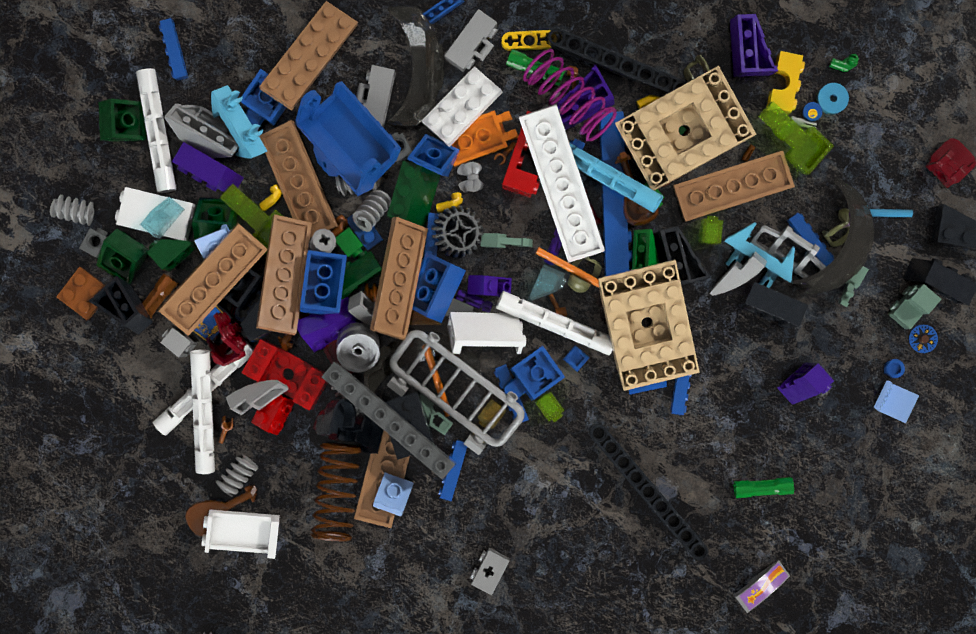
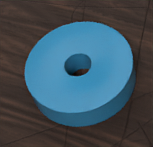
[817,83,849,114]

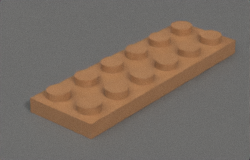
[260,1,358,111]
[259,120,338,239]
[673,151,795,222]
[256,214,312,335]
[370,217,428,340]
[158,223,268,336]
[354,430,410,528]

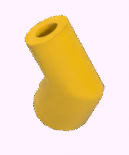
[636,95,661,109]
[259,184,282,211]
[436,192,463,213]

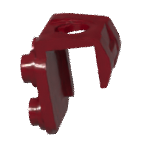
[925,138,976,188]
[206,312,247,366]

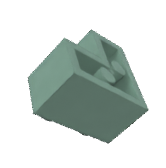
[888,284,941,329]

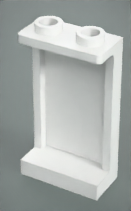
[115,187,196,241]
[447,312,526,354]
[202,510,280,559]

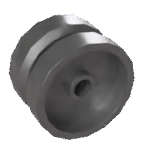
[336,322,380,373]

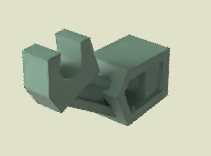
[481,233,533,248]
[838,263,869,307]
[420,387,453,435]

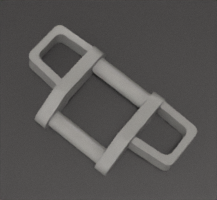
[751,225,826,285]

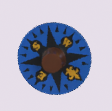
[909,325,938,353]

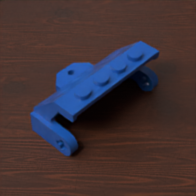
[295,81,401,196]

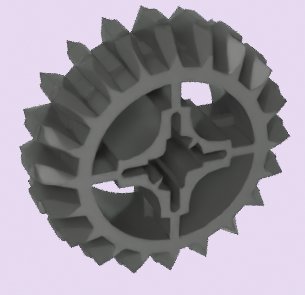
[432,206,484,258]

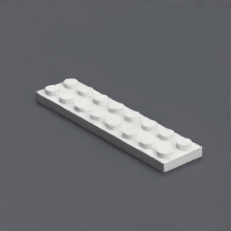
[519,104,605,263]

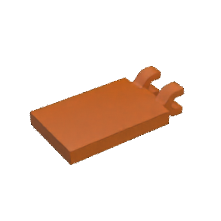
[451,110,519,167]

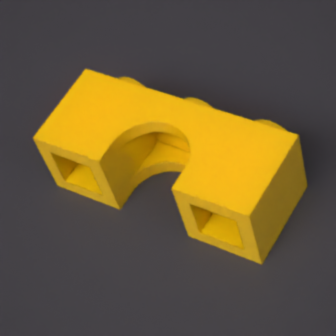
[766,51,805,115]

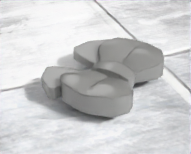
[457,162,484,193]

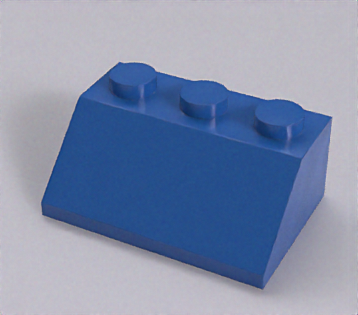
[300,250,347,315]
[412,252,466,323]

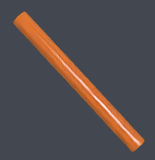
[535,247,599,288]
[422,344,450,417]

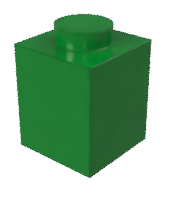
[336,228,365,258]

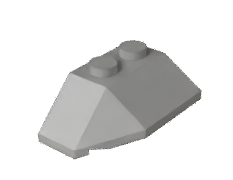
[165,104,239,159]

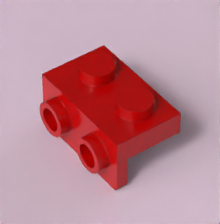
[251,395,295,435]

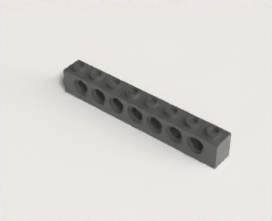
[322,362,456,480]

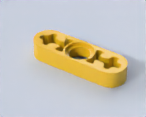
[501,30,557,51]

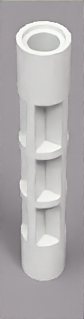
[136,69,176,193]
[496,291,613,355]
[153,340,254,436]
[190,349,215,474]

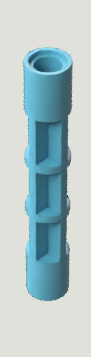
[570,143,663,213]

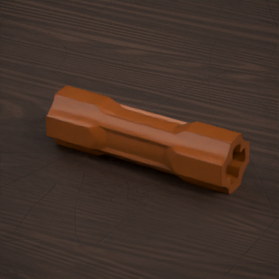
[142,274,178,319]

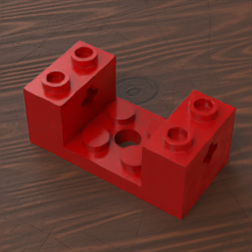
[502,111,540,198]
[242,339,328,411]

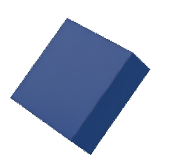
[563,345,590,372]

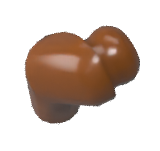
[331,215,348,238]

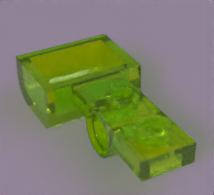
[758,102,834,175]
[220,184,283,254]

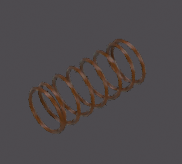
[310,443,361,541]

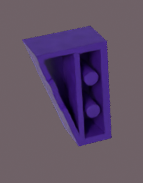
[730,14,778,77]
[557,65,615,130]
[172,142,244,197]
[297,297,363,352]
[777,362,834,405]

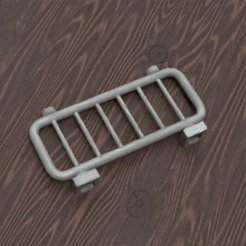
[387,330,525,455]

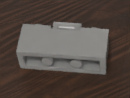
[445,9,498,72]
[356,65,396,128]

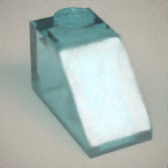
[140,197,185,239]
[528,264,566,301]

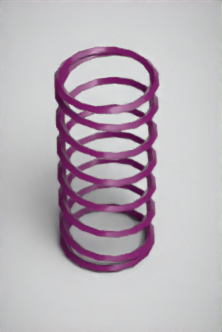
[523,49,617,141]

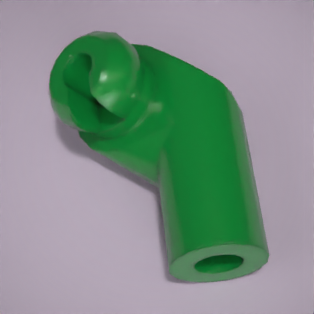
[829,54,859,72]

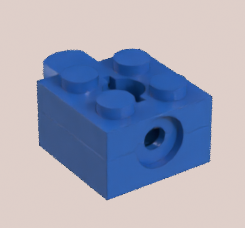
[241,69,287,125]
[503,346,565,401]

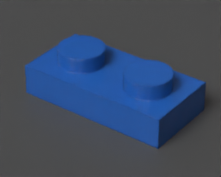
[347,215,383,251]

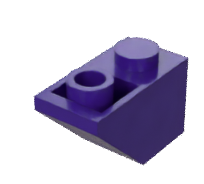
[467,275,512,297]

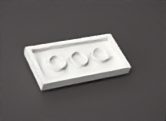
[422,66,502,147]

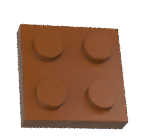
[57,267,106,320]

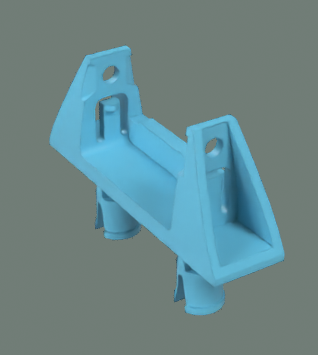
[211,85,267,159]
[725,222,795,288]

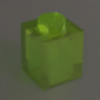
[699,216,723,245]
[535,391,565,422]

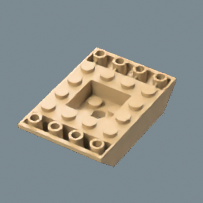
[615,66,756,191]
[598,260,700,391]

